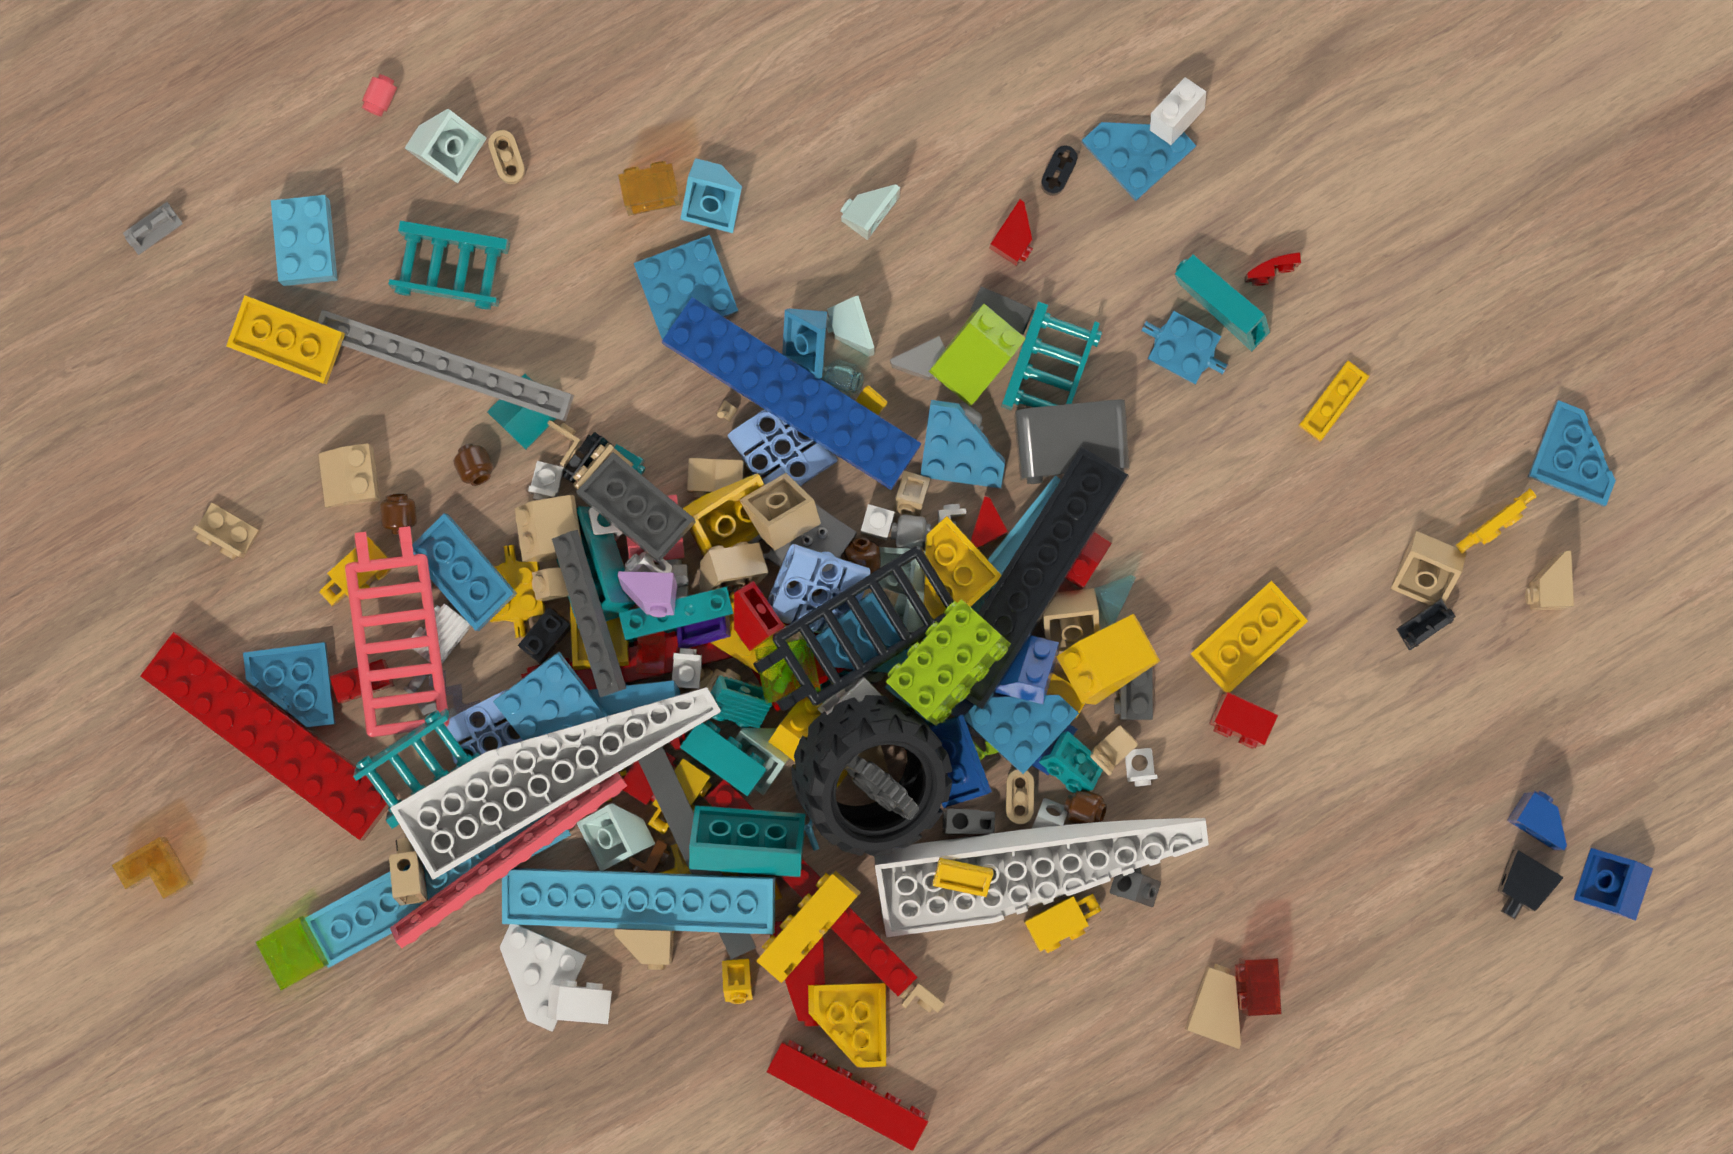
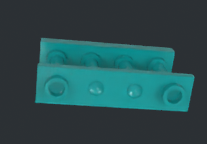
[388,221,510,310]
[1001,301,1102,410]
[619,587,733,643]
[353,709,480,829]

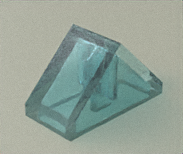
[1094,575,1136,627]

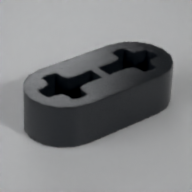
[1041,145,1078,196]

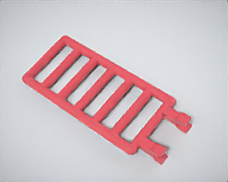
[345,526,449,737]

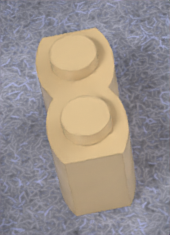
[687,458,745,498]

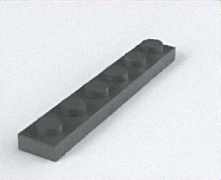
[552,530,626,697]

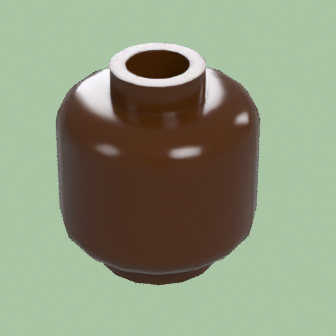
[453,444,494,486]
[380,493,417,535]
[845,538,881,574]
[1064,790,1107,824]

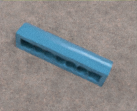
[589,681,680,716]

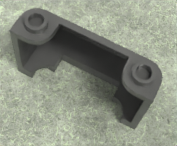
[1014,399,1130,484]

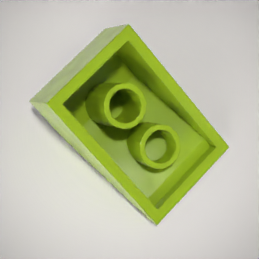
[928,304,1026,406]

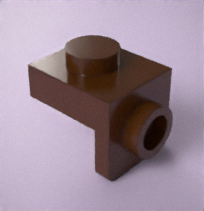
[628,839,671,873]

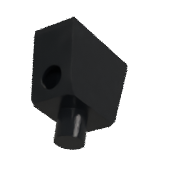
[1498,850,1563,920]

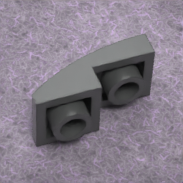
[970,287,1034,334]

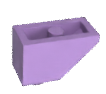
[618,571,677,617]

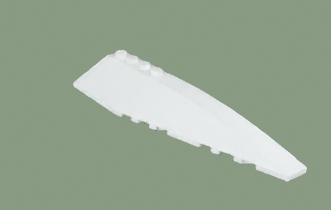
[390,687,721,879]

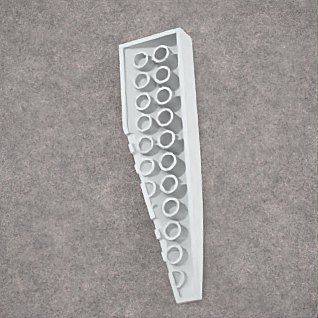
[874,818,1209,937]

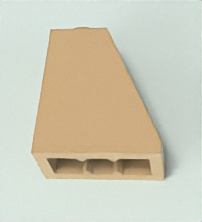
[1185,964,1241,1049]

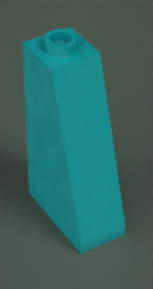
[1175,254,1270,352]

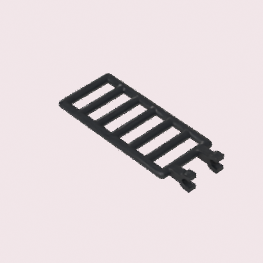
[753,546,954,711]

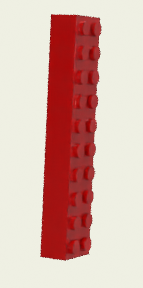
[140,632,397,841]

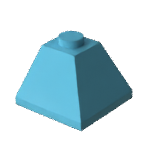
[680,158,742,233]

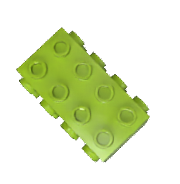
[886,599,1011,725]

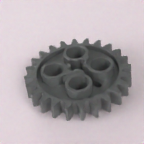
[844,755,919,820]

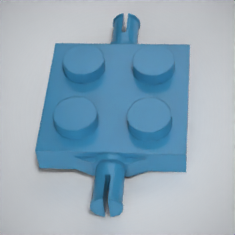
[1141,311,1228,384]

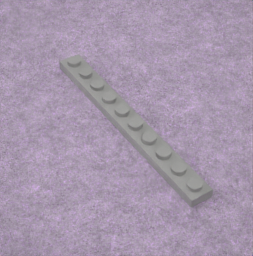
[318,310,574,421]

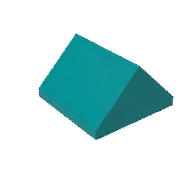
[487,374,557,450]

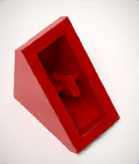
[971,496,1008,549]

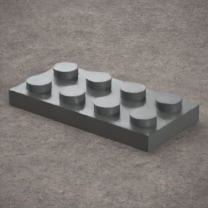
[576,452,696,562]

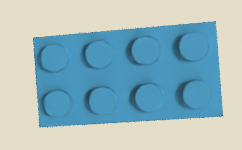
[412,513,517,631]

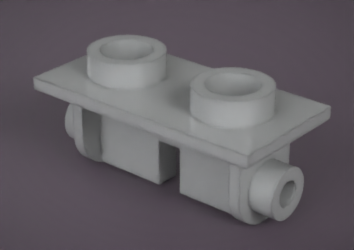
[123,202,183,255]

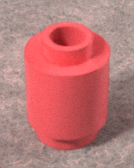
[362,74,397,117]

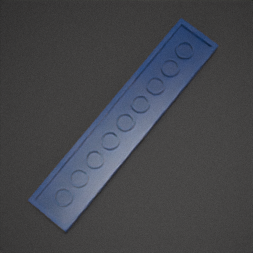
[662,297,921,490]

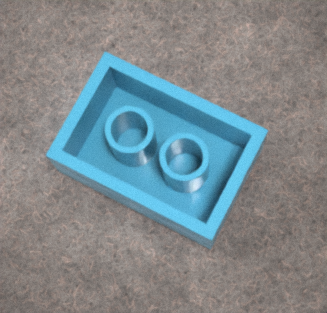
[271,195,338,286]

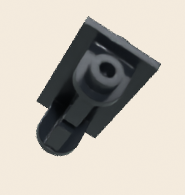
[562,432,613,483]
[1396,598,1456,651]

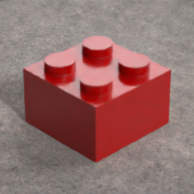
[1209,692,1278,749]

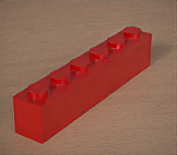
[766,1040,929,1151]

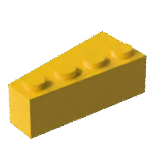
[756,871,861,983]

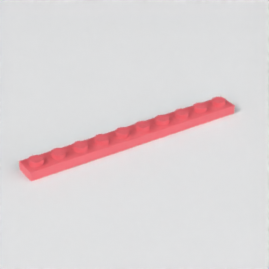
[390,771,627,948]

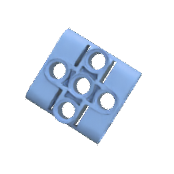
[727,409,838,486]
[767,544,870,634]
[447,689,523,766]

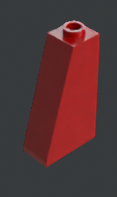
[769,921,825,1026]

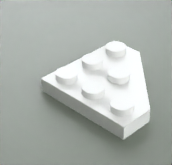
[500,924,587,1032]

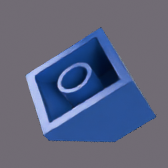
[996,636,1059,704]
[1507,791,1567,850]
[1574,848,1653,921]

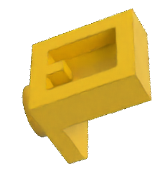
[722,959,753,1004]

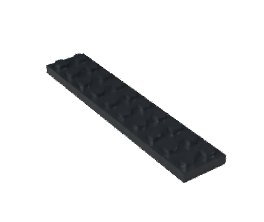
[965,447,1129,710]

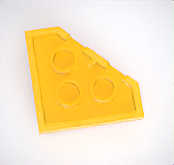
[923,516,1001,619]
[808,983,886,1068]

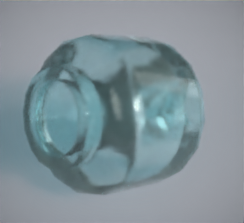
[821,359,864,397]

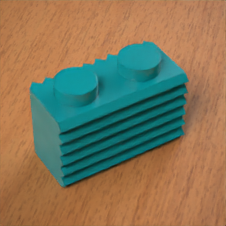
[710,675,772,729]

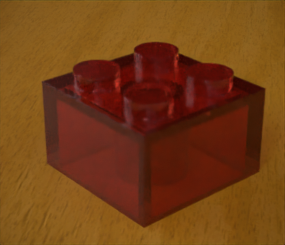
[1235,956,1282,1016]

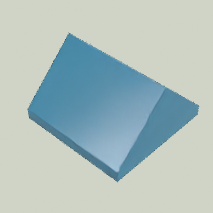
[782,308,827,379]

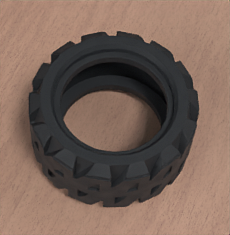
[792,695,952,856]

